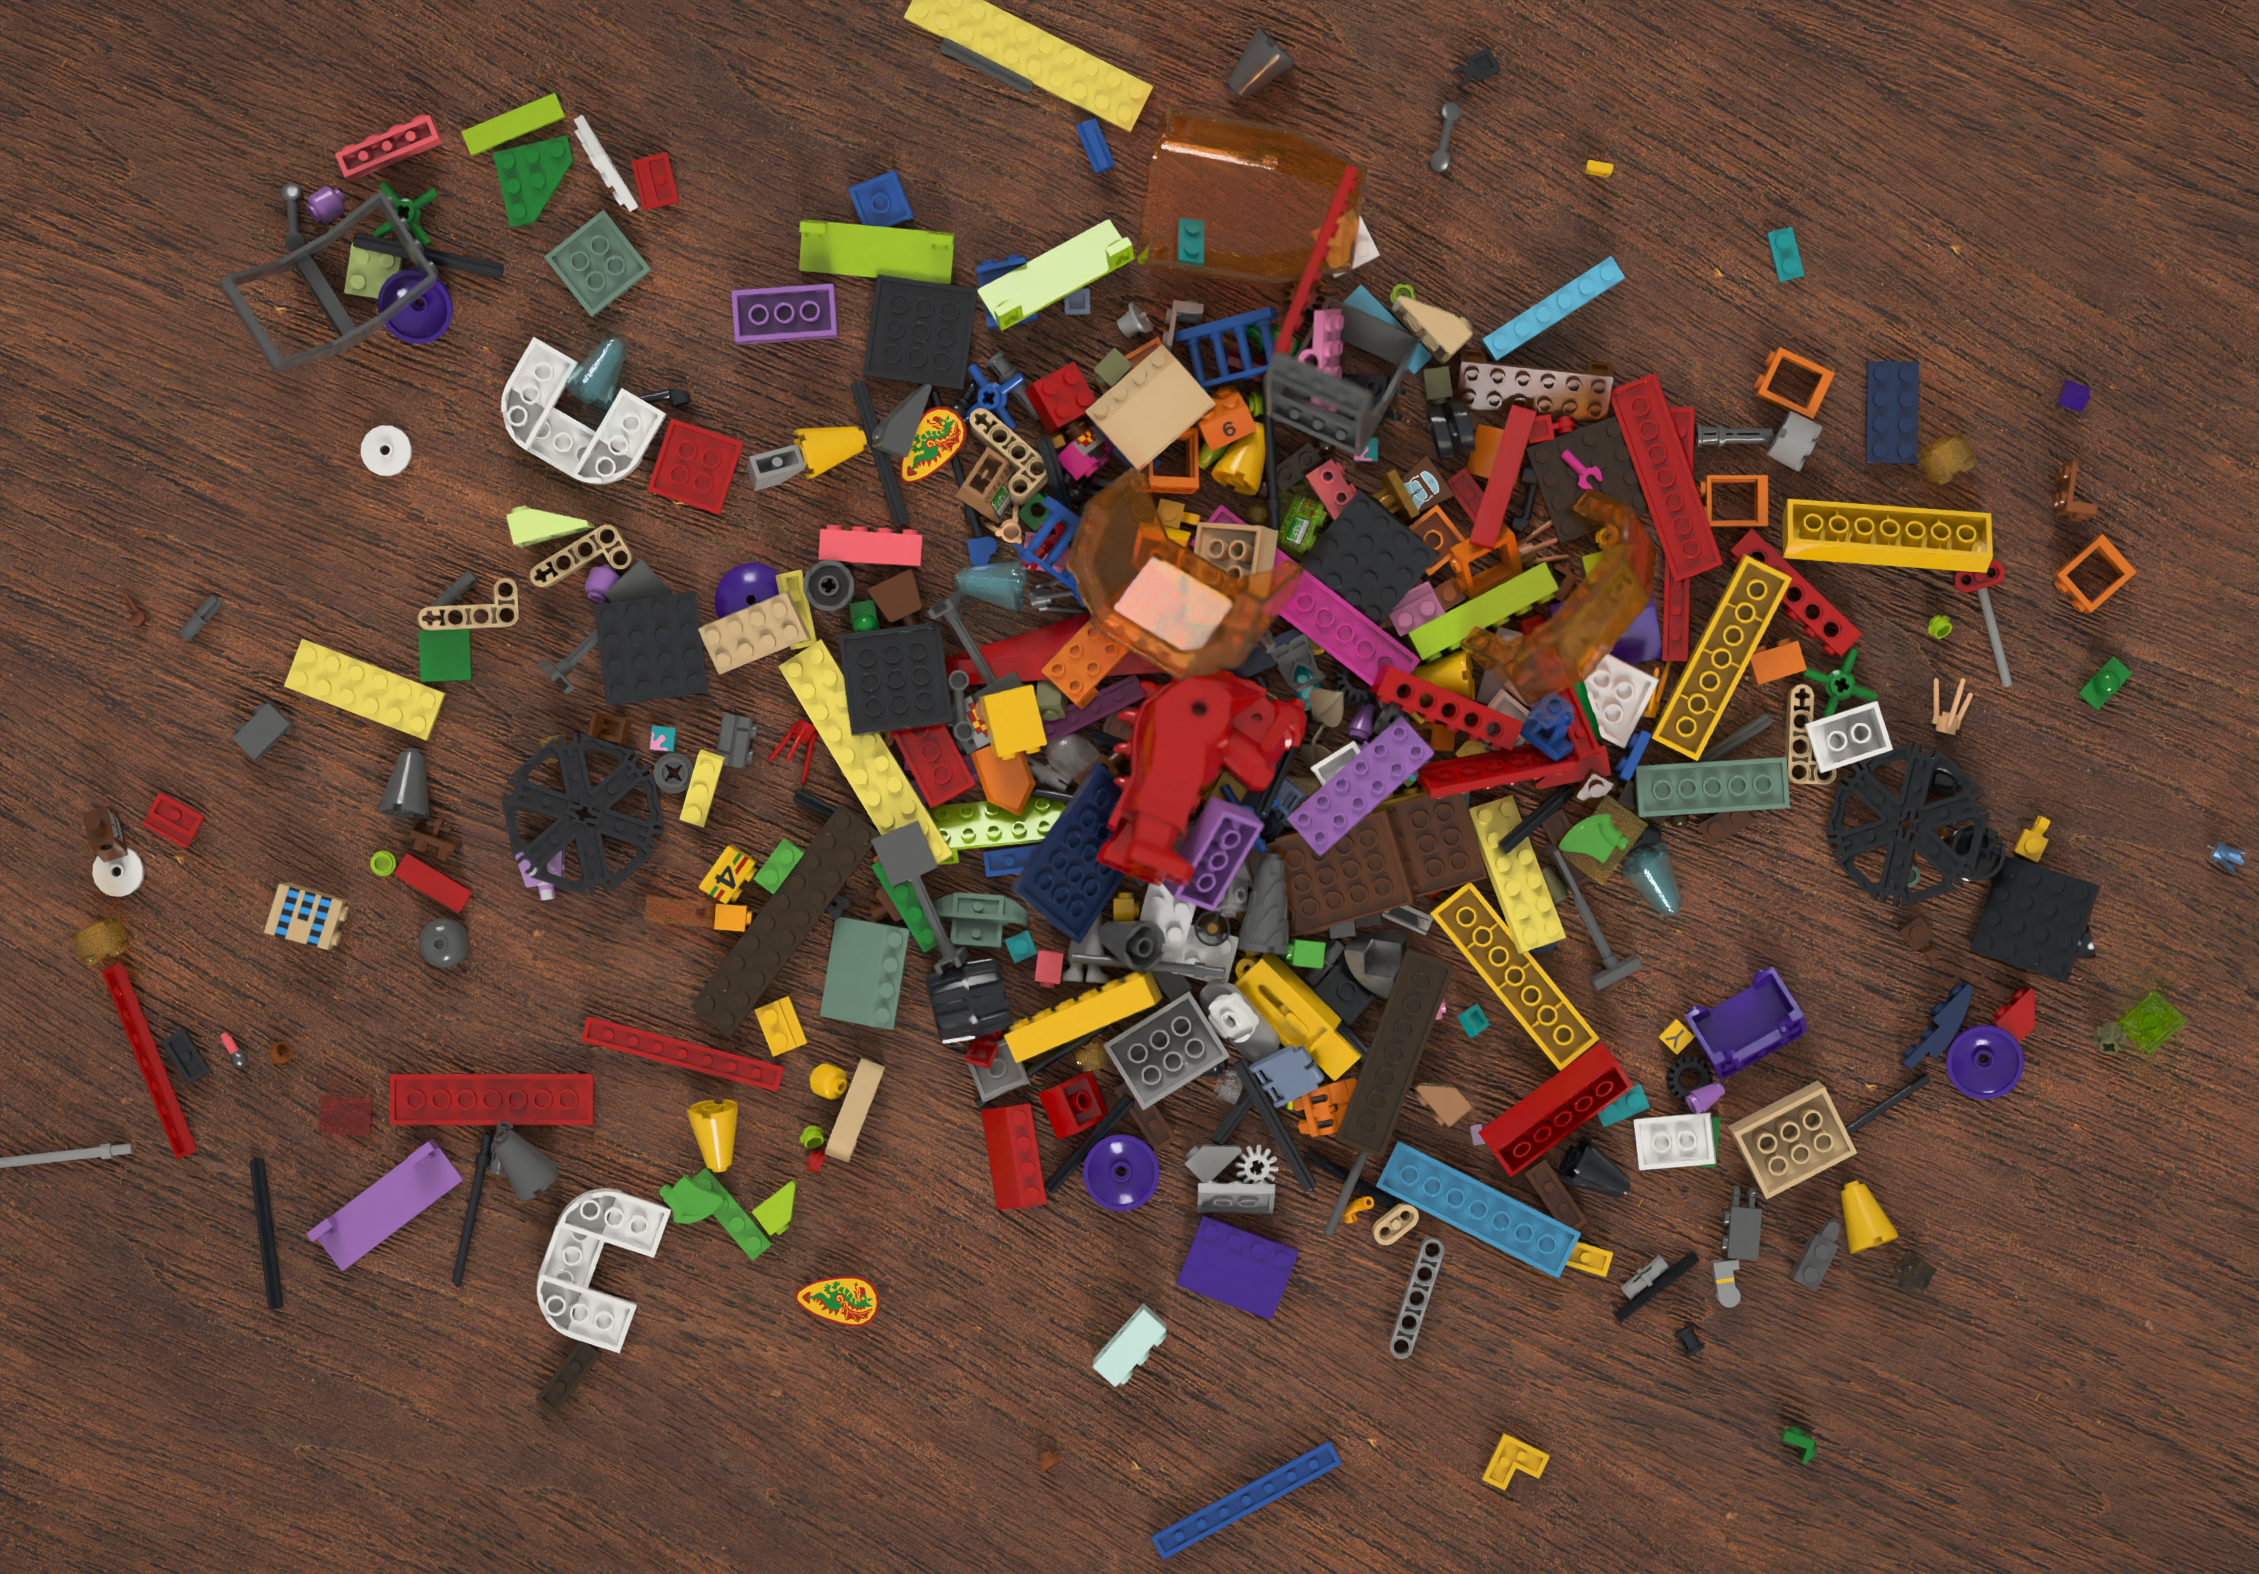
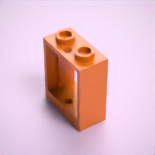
[1753,347,1835,420]
[1143,427,1199,494]
[1699,475,1768,528]
[1449,522,1523,599]
[2052,534,2136,614]

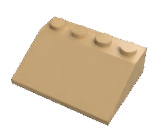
[1390,295,1473,366]
[1085,344,1216,472]
[1184,522,1278,632]
[1728,1080,1857,1199]

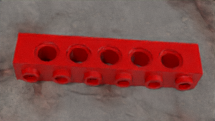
[1727,529,1862,657]
[1370,663,1524,752]

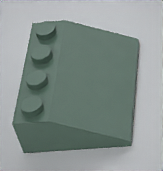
[820,917,911,1030]

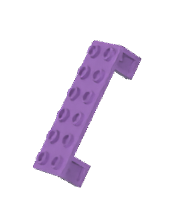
[1287,716,1434,856]
[307,1139,463,1271]

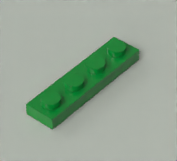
[871,861,938,953]

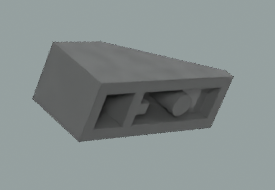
[872,384,932,458]

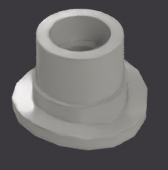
[1117,302,1153,338]

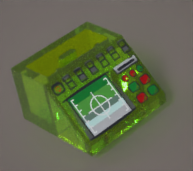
[1277,495,1327,554]

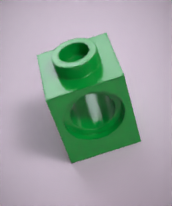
[1018,492,1050,533]

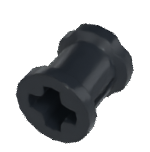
[1673,1324,1705,1357]

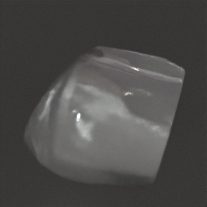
[1046,734,1099,782]

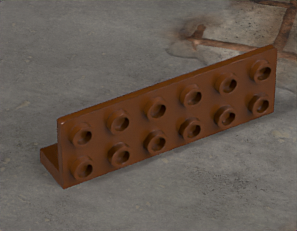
[1456,348,1614,422]

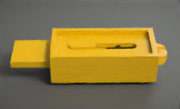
[1233,952,1361,1081]

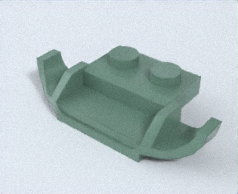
[933,892,1029,950]

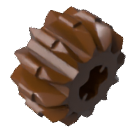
[1281,276,1325,320]

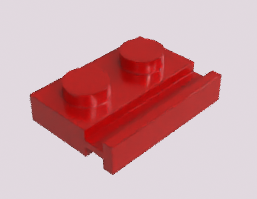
[631,152,680,211]
[142,792,206,849]

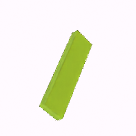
[461,93,566,156]

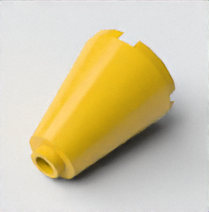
[1211,422,1266,496]
[794,426,867,479]
[1405,650,1475,700]
[687,1099,738,1172]
[1841,1180,1898,1254]

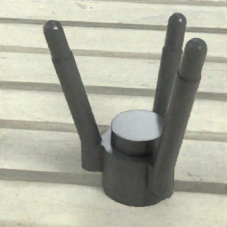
[1030,579,1085,614]

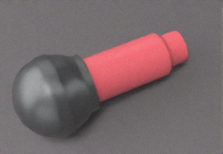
[220,1032,248,1068]

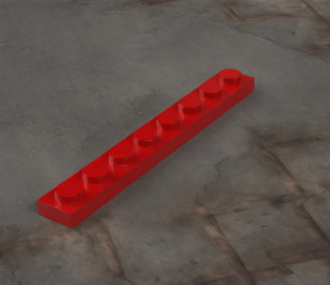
[1271,165,1358,357]
[101,963,197,1160]
[581,1016,785,1092]

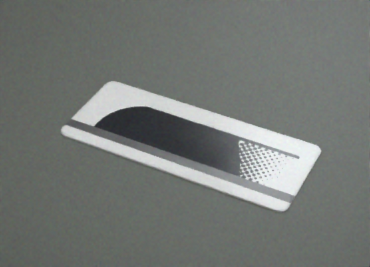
[1382,905,1433,935]

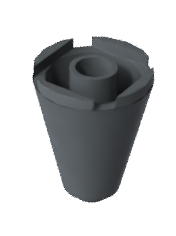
[1227,28,1296,99]
[378,748,430,820]
[1098,921,1165,972]
[492,1130,559,1201]

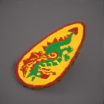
[900,406,967,484]
[795,1276,881,1327]

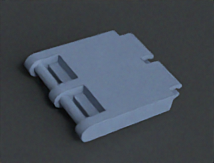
[1242,776,1307,836]
[1249,1044,1324,1108]

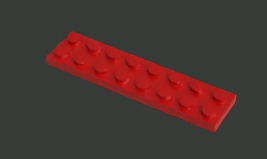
[1610,373,1724,582]
[390,1073,594,1125]

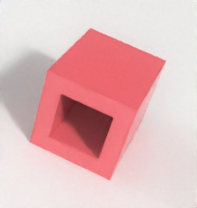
[1035,950,1064,988]

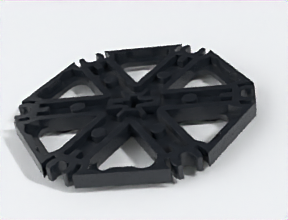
[501,732,664,896]
[1826,743,1990,907]

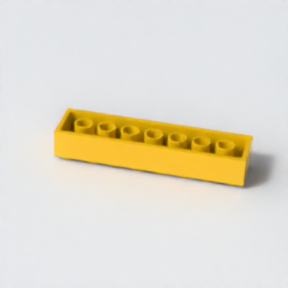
[1782,499,1993,573]
[1651,554,1792,761]
[1428,883,1600,1071]

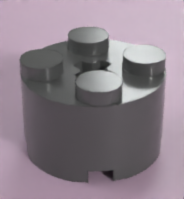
[803,560,856,612]

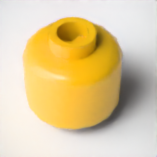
[809,1063,847,1100]

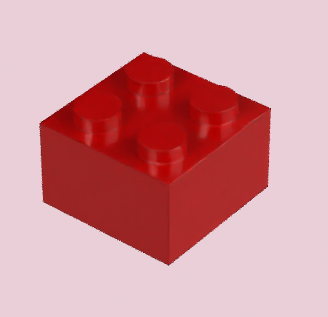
[1024,361,1097,435]

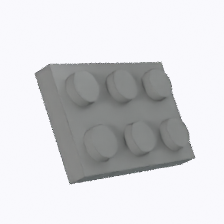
[1197,1181,1275,1214]

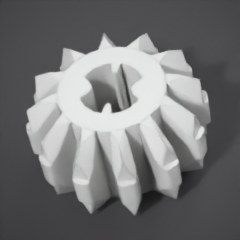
[1235,1145,1278,1184]

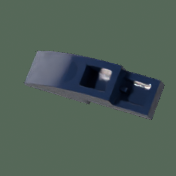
[1899,982,1972,1070]

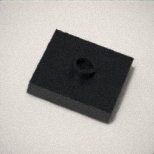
[1313,956,1377,1027]

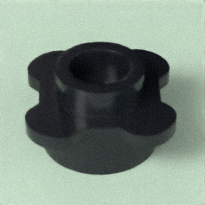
[1259,810,1284,841]
[826,893,850,919]

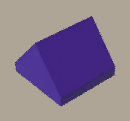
[2057,380,2090,412]

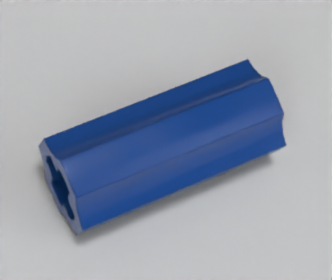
[1075,118,1115,175]

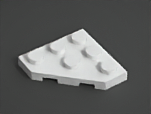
[574,115,638,212]
[1579,645,1659,748]

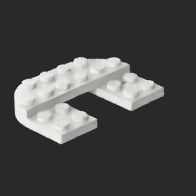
[501,337,667,484]
[1140,825,1266,984]
[536,1188,671,1353]

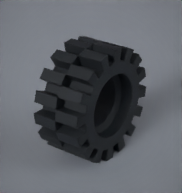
[1334,665,1377,707]
[1666,1055,1714,1102]

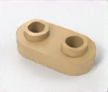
[1372,1202,1419,1245]

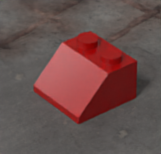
[1038,1069,1109,1140]

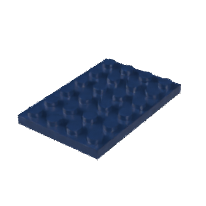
[1010,762,1126,944]

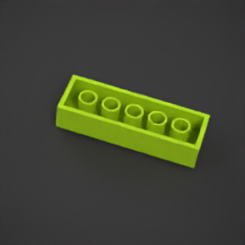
[1405,562,1559,663]

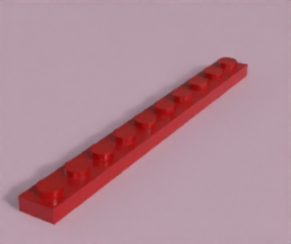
[1662,407,1696,662]

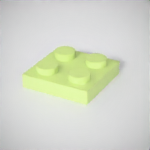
[344,243,403,299]

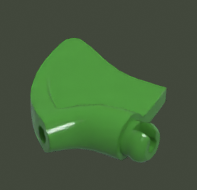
[1559,814,1630,864]
[659,1175,725,1223]

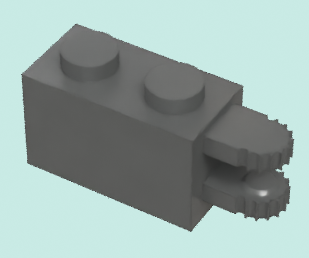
[1721,1186,1762,1260]
[1789,1219,1840,1291]

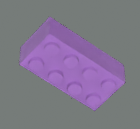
[731,284,839,345]
[1162,796,1264,911]

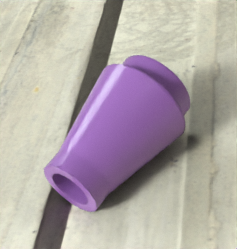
[1348,703,1376,742]
[1686,1081,1725,1115]

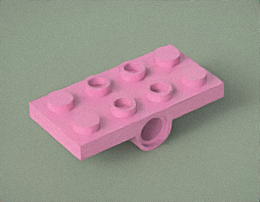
[1298,309,1344,412]

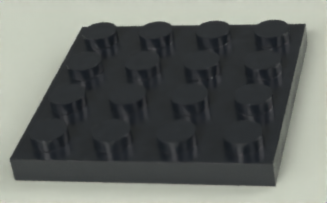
[863,274,978,391]
[1299,488,1440,627]
[593,591,708,706]
[838,622,953,737]
[1970,856,2101,983]

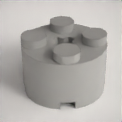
[1767,411,1823,472]

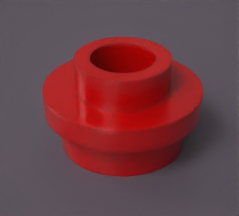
[805,1149,827,1173]

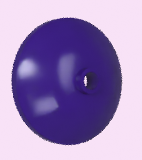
[378,269,453,344]
[715,563,779,619]
[1946,1025,2024,1100]
[1083,1134,1159,1211]

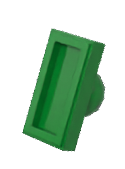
[849,600,880,633]
[2077,656,2132,711]

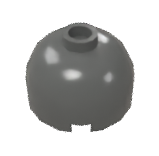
[418,918,470,968]

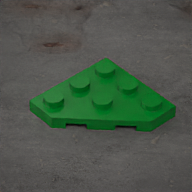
[493,136,574,228]

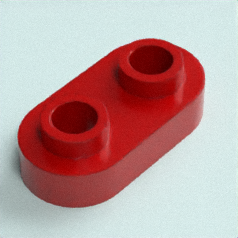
[1953,560,2005,593]

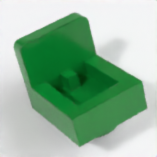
[1779,1426,1817,1465]

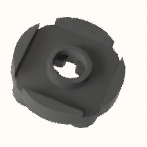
[1372,689,1405,735]

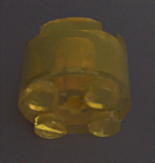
[1915,430,1976,485]
[71,914,131,966]

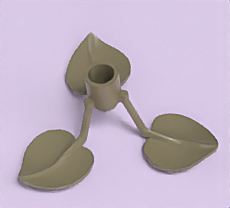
[1265,688,1344,775]

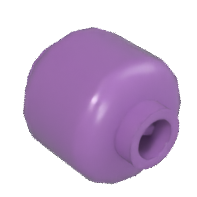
[306,186,346,224]
[584,564,621,603]

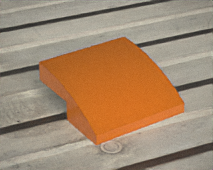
[1466,424,1524,486]

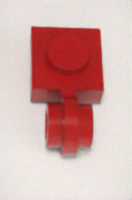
[1528,414,1575,445]
[965,1030,1002,1069]

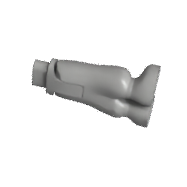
[1061,911,1109,984]

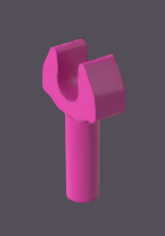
[1561,449,1603,491]

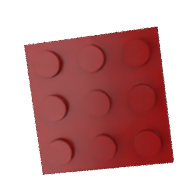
[647,418,744,515]

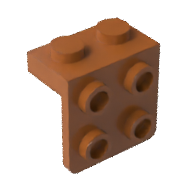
[2052,460,2098,522]

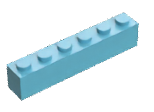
[1480,256,1625,363]

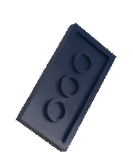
[1865,361,1919,464]

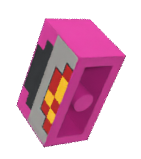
[1058,426,1114,480]

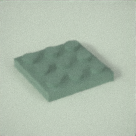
[544,210,652,318]

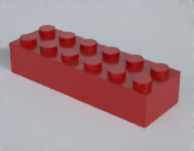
[1478,1042,1633,1177]

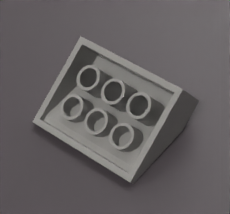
[1103,991,1230,1110]

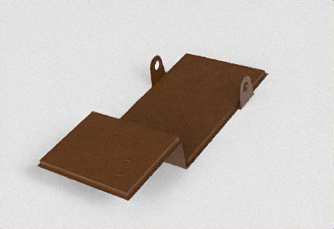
[1244,793,1487,938]

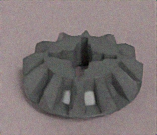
[653,753,694,793]

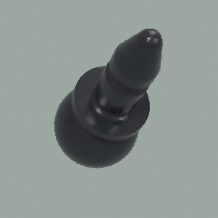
[949,380,978,421]

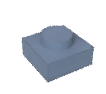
[1065,288,1090,315]

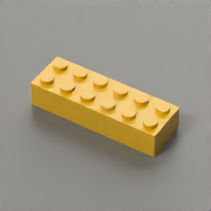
[1004,970,1163,1063]

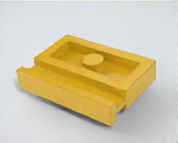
[755,996,808,1057]

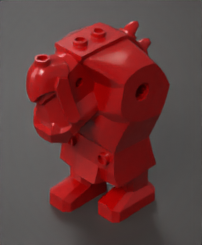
[1096,662,1307,886]

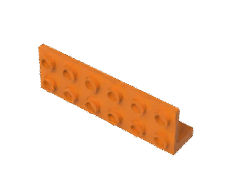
[1042,562,1187,710]

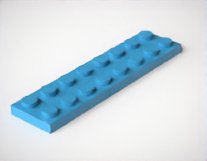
[1376,1140,1581,1279]

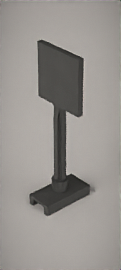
[537,559,674,695]
[928,589,1024,703]
[871,820,969,975]
[1546,844,1643,990]

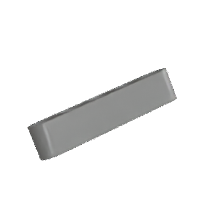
[1388,1236,1444,1359]

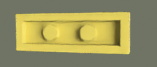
[775,570,817,650]
[680,749,725,828]

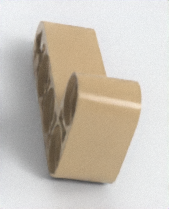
[969,408,1049,505]
[530,525,634,588]
[417,578,519,631]
[1785,684,1837,784]
[825,1058,885,1163]

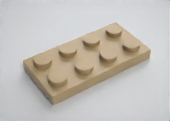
[698,590,810,675]

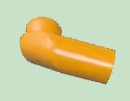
[1342,1196,1374,1224]

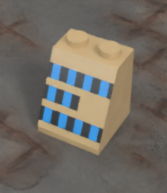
[264,882,349,950]

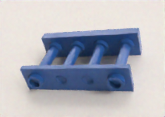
[1174,307,1279,394]
[1013,496,1128,601]

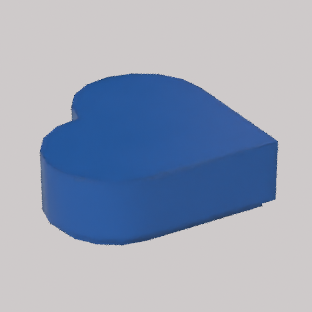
[967,536,998,568]

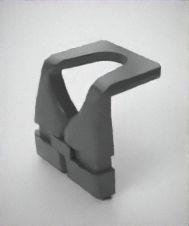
[1269,633,1326,692]

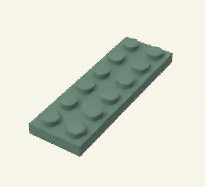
[1634,757,1790,817]

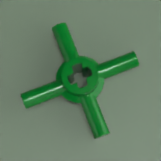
[372,181,439,247]
[1802,648,1878,718]

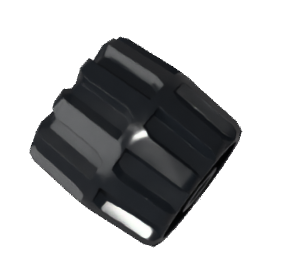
[925,959,1012,1043]

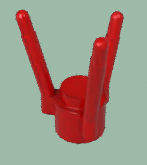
[768,719,818,784]

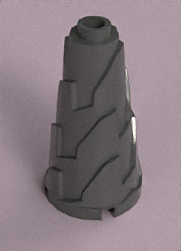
[1237,853,1289,954]

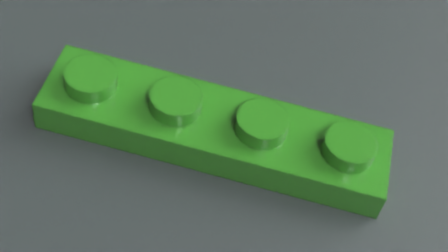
[692,1167,773,1261]

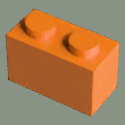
[1748,638,1807,685]

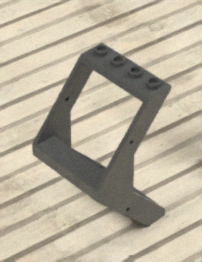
[219,190,438,374]
[1266,296,1420,457]

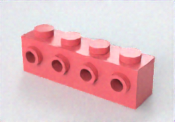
[335,114,444,182]
[1305,459,1358,522]
[818,525,923,567]

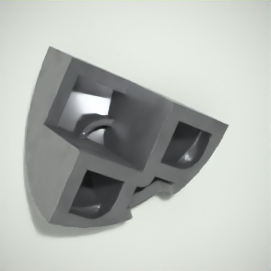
[1344,929,1408,999]

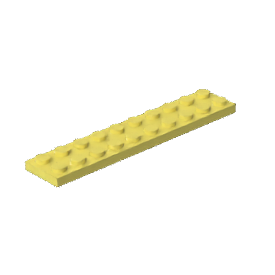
[904,0,1153,133]
[778,639,954,881]

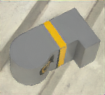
[1710,1258,1741,1308]

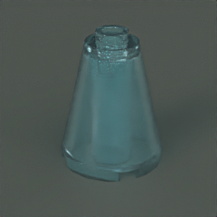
[564,337,627,410]
[955,560,1028,611]
[1620,844,1683,917]

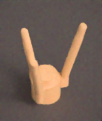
[985,503,1025,544]
[1932,678,1973,735]

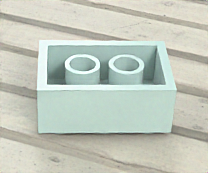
[1093,1303,1167,1387]

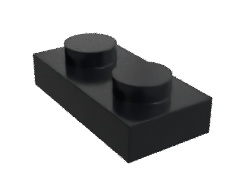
[161,1028,212,1085]

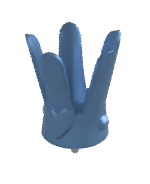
[2207,841,2248,875]

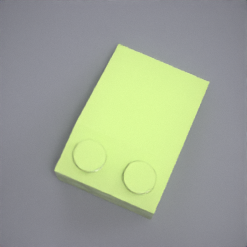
[506,506,595,547]

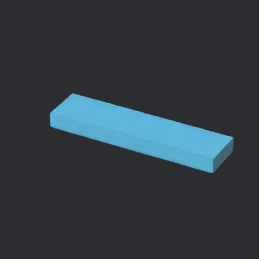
[1343,285,1432,375]

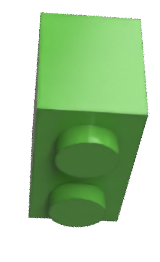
[754,838,804,894]
[1280,938,1326,969]

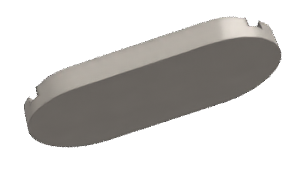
[1200,980,1281,1063]

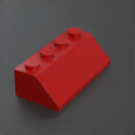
[981,1101,1047,1210]

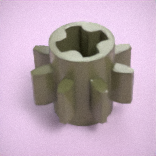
[2093,1023,2127,1054]

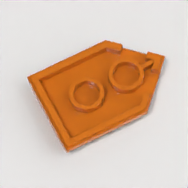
[971,746,1036,817]

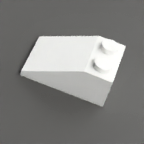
[1805,701,1893,773]

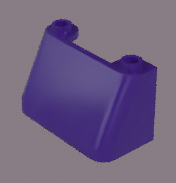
[1684,967,1807,1079]

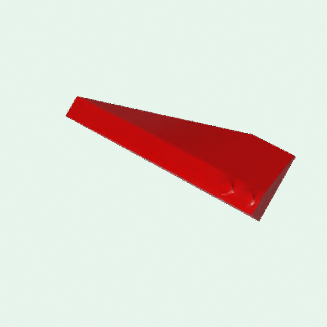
[945,607,1187,685]

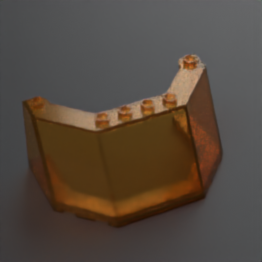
[1065,467,1305,680]
[1460,488,1657,706]

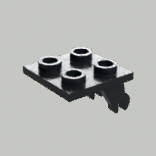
[1337,373,1406,427]

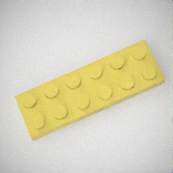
[284,639,446,741]
[1467,795,1566,954]

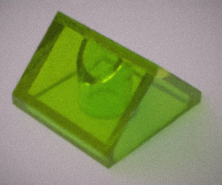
[2116,990,2188,1055]

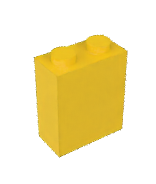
[979,685,1047,760]

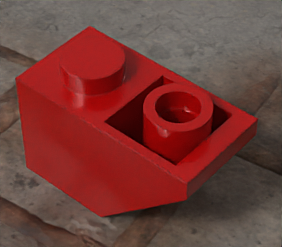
[1990,987,2035,1043]

